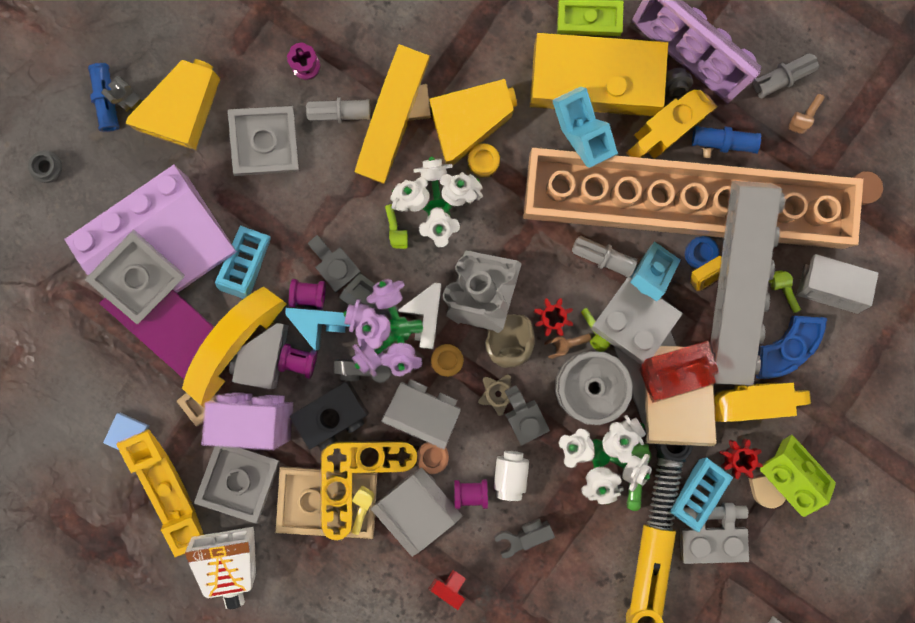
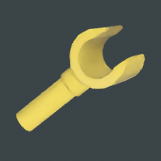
[351,486,375,535]

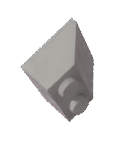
[382,379,461,449]

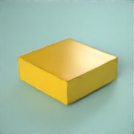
[690,255,722,292]

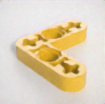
[321,441,417,540]

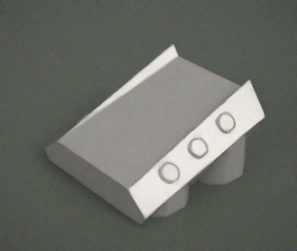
[443,250,521,333]
[370,467,462,557]

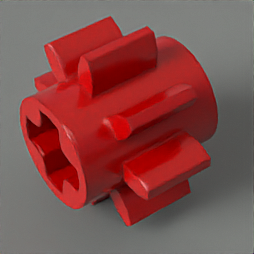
[534,298,573,337]
[719,439,763,479]

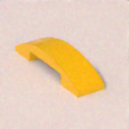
[182,286,287,407]
[116,429,204,557]

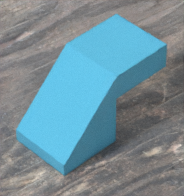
[552,86,618,168]

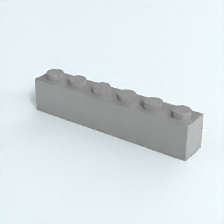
[710,181,785,386]

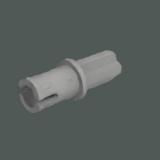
[753,54,819,98]
[306,97,371,123]
[572,236,637,278]

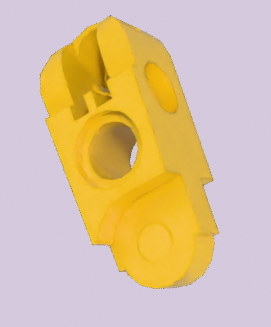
[626,90,718,159]
[714,383,811,422]

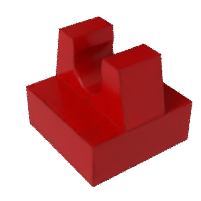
[428,570,466,610]

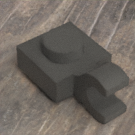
[102,76,143,112]
[307,235,361,292]
[339,273,399,319]
[505,385,550,446]
[494,519,555,558]

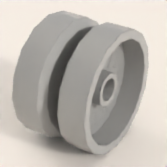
[555,351,633,425]

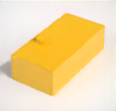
[530,33,668,116]

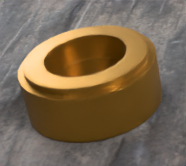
[431,344,463,377]

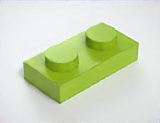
[557,0,624,36]

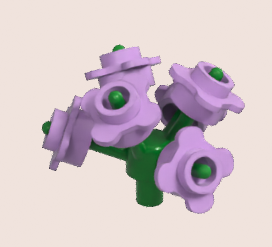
[343,279,423,377]

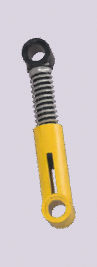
[626,444,693,623]

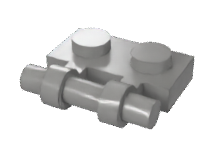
[680,503,749,564]

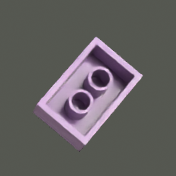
[202,392,293,450]

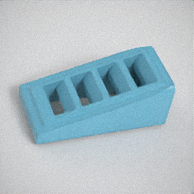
[215,226,271,299]
[670,458,733,532]

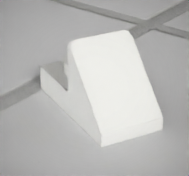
[398,283,441,349]

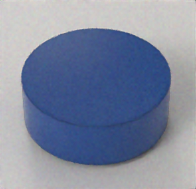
[685,236,719,269]

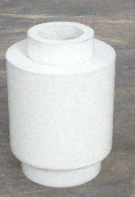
[494,451,529,501]

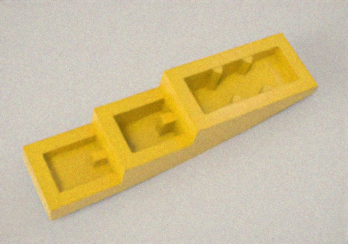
[354,44,430,184]

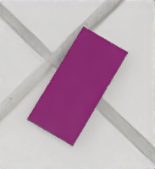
[99,289,214,379]

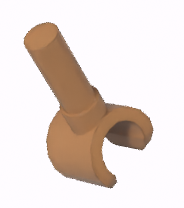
[789,94,825,134]
[544,334,591,359]

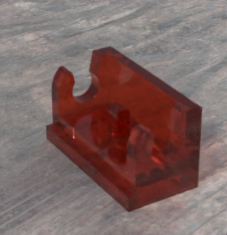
[639,341,719,403]

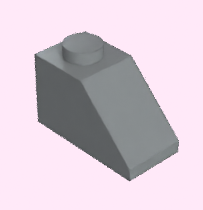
[229,323,289,389]

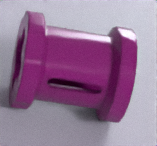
[287,43,320,80]
[289,279,326,310]
[278,343,318,379]
[454,479,488,509]

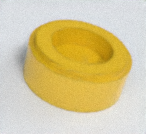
[468,143,500,177]

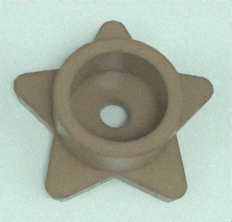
[478,375,511,416]

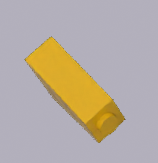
[126,59,220,150]
[429,79,517,166]

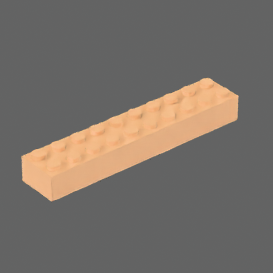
[523,148,863,249]

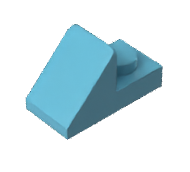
[630,241,680,301]
[285,308,350,350]

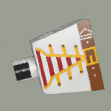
[185,527,256,609]

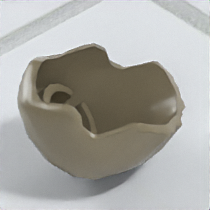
[485,314,535,368]

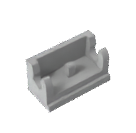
[796,254,878,314]

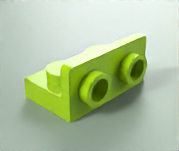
[760,434,836,517]

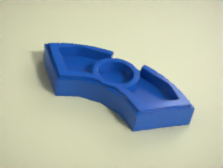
[756,316,827,379]

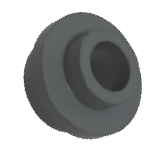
[665,68,693,98]
[28,150,62,183]

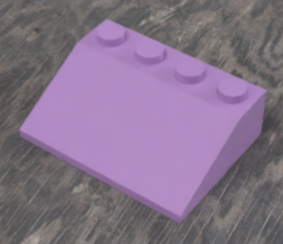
[631,0,761,104]
[64,165,237,293]

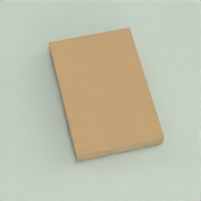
[644,346,716,446]
[276,466,378,539]

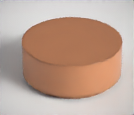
[852,172,883,205]
[417,442,449,474]

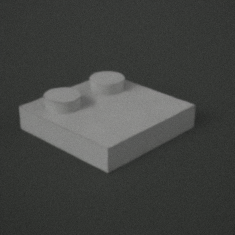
[228,106,299,176]
[85,229,184,325]
[591,276,683,367]
[194,446,280,524]

